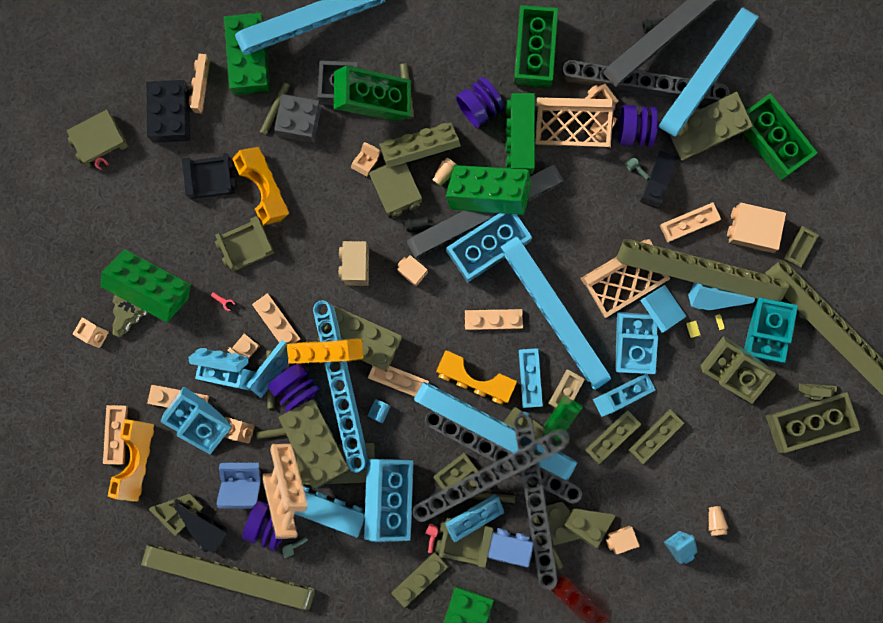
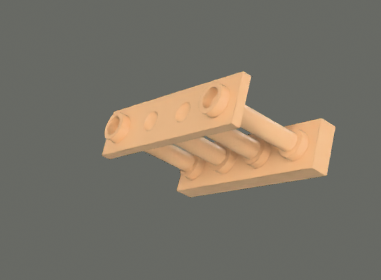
[262,444,308,538]

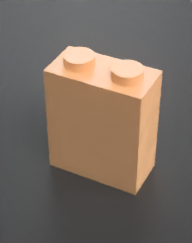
[727,203,786,253]

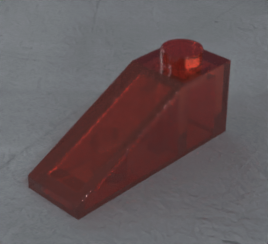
[550,575,609,623]

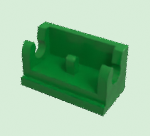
[543,395,583,441]

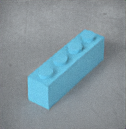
[294,485,365,537]

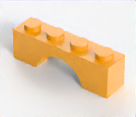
[232,147,289,226]
[287,339,364,363]
[436,350,517,405]
[108,419,154,502]

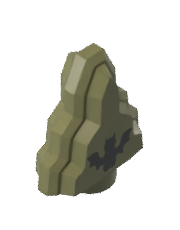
[112,295,148,338]

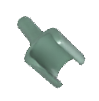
[625,158,650,180]
[282,536,308,557]

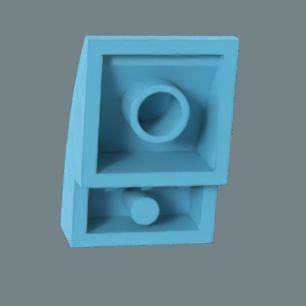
[616,312,658,374]
[161,387,232,454]

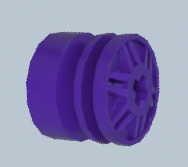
[455,77,505,128]
[618,105,658,147]
[267,363,320,413]
[242,500,283,552]

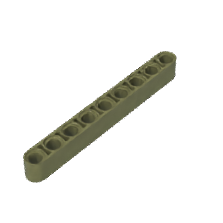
[616,239,789,302]
[765,260,883,395]
[141,544,315,610]

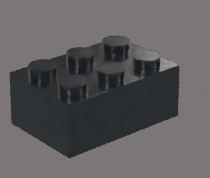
[146,80,190,143]

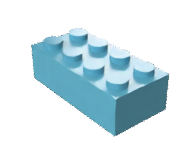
[446,213,532,283]
[364,459,413,542]

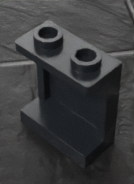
[182,153,237,199]

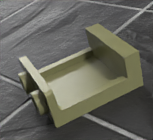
[66,110,129,167]
[369,163,422,218]
[215,216,275,272]
[436,517,493,568]

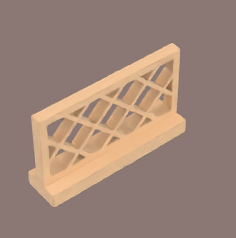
[535,98,616,147]
[580,239,670,318]

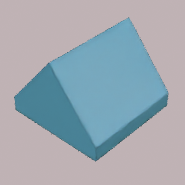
[368,399,391,423]

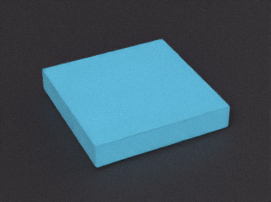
[640,285,686,333]

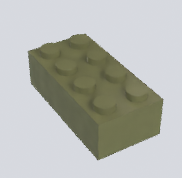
[766,392,860,453]
[278,399,351,489]

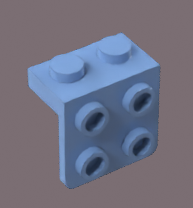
[217,463,262,508]

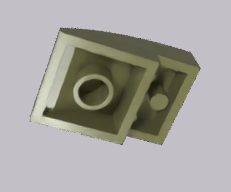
[701,336,776,404]

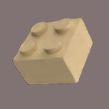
[339,241,369,286]

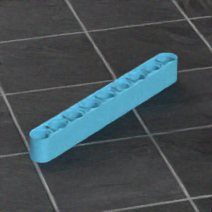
[235,0,386,54]
[659,7,759,137]
[500,237,611,390]
[313,301,368,472]
[414,382,577,480]

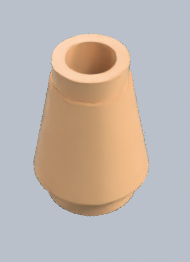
[433,158,458,186]
[709,506,729,536]

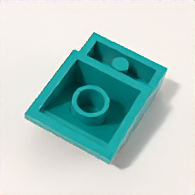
[744,297,798,364]

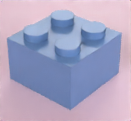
[488,528,533,567]

